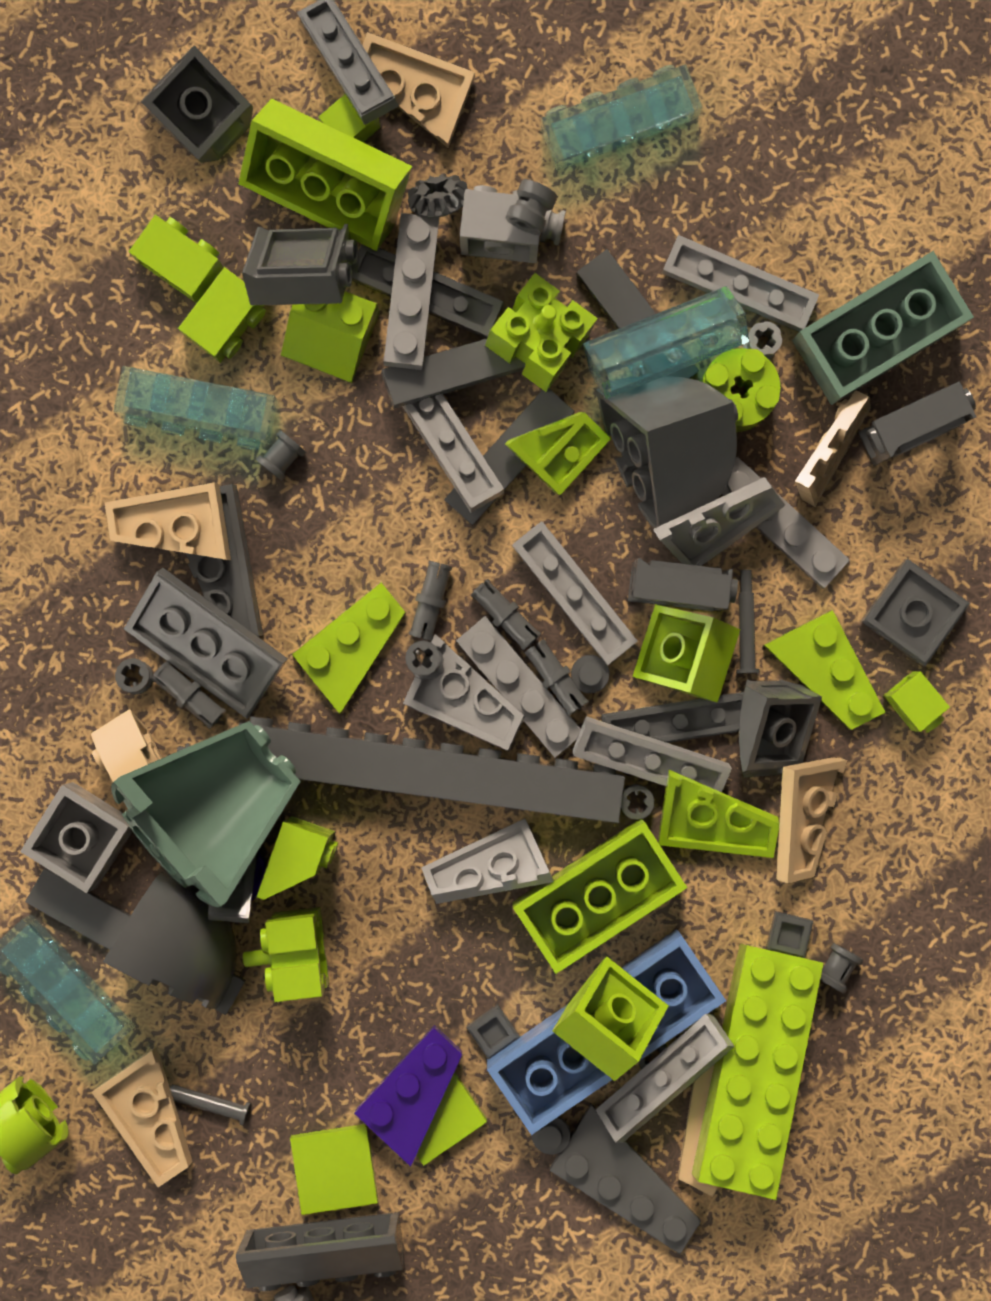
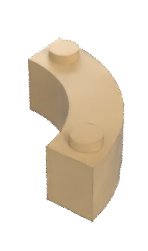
[91,709,162,782]

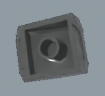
[138,45,253,163]
[739,679,822,778]

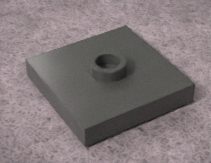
[860,559,970,666]

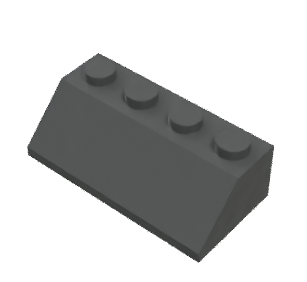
[236,1212,404,1291]

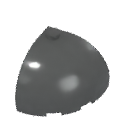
[596,376,738,529]
[103,870,237,1009]

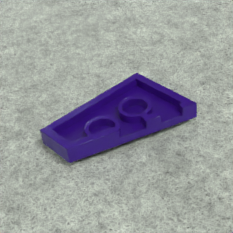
[354,1025,462,1167]

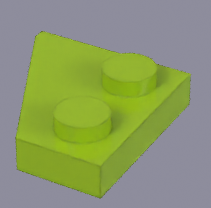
[505,412,611,495]

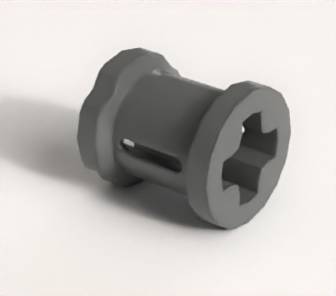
[255,430,307,481]
[405,641,444,680]
[820,942,864,993]

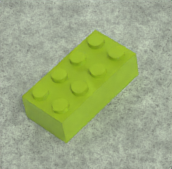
[238,98,412,251]
[512,819,687,974]

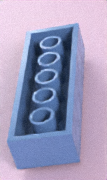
[487,929,726,1135]

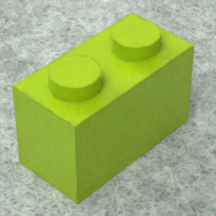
[128,214,224,304]
[178,267,266,363]

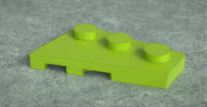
[292,582,406,714]
[763,610,886,730]
[658,770,780,858]

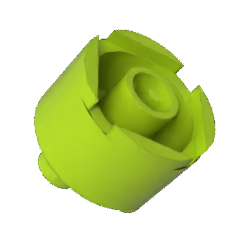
[700,348,781,432]
[0,1076,68,1174]

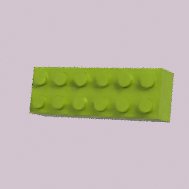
[692,944,823,1200]

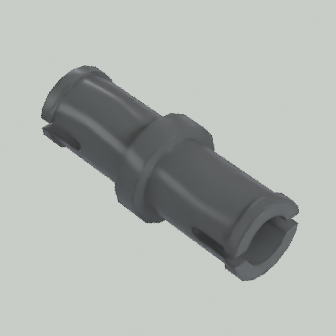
[409,560,452,641]
[470,579,541,651]
[525,639,589,716]
[151,661,226,729]

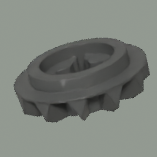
[408,173,468,217]

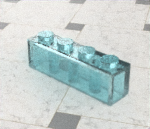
[540,64,702,171]
[583,286,749,399]
[113,366,279,450]
[0,914,136,1065]

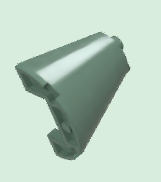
[111,721,301,907]

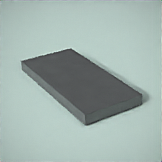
[124,568,288,719]

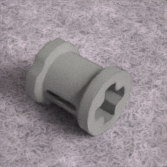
[743,321,782,359]

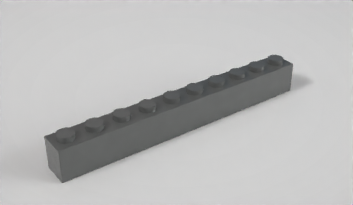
[239,716,625,823]

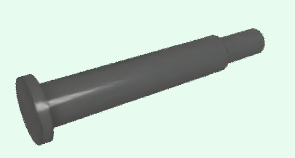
[736,570,760,674]
[169,1084,251,1126]

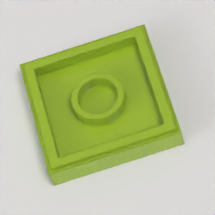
[416,1071,487,1166]
[290,1124,379,1215]

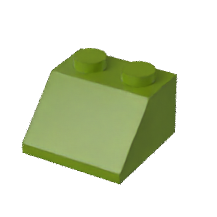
[281,291,380,383]
[632,604,741,703]
[256,816,339,900]
[552,957,669,1081]

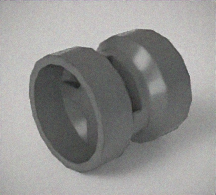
[505,179,558,235]

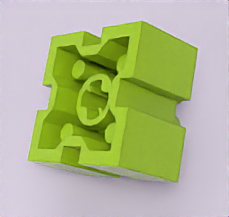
[485,273,598,392]
[243,907,329,1002]

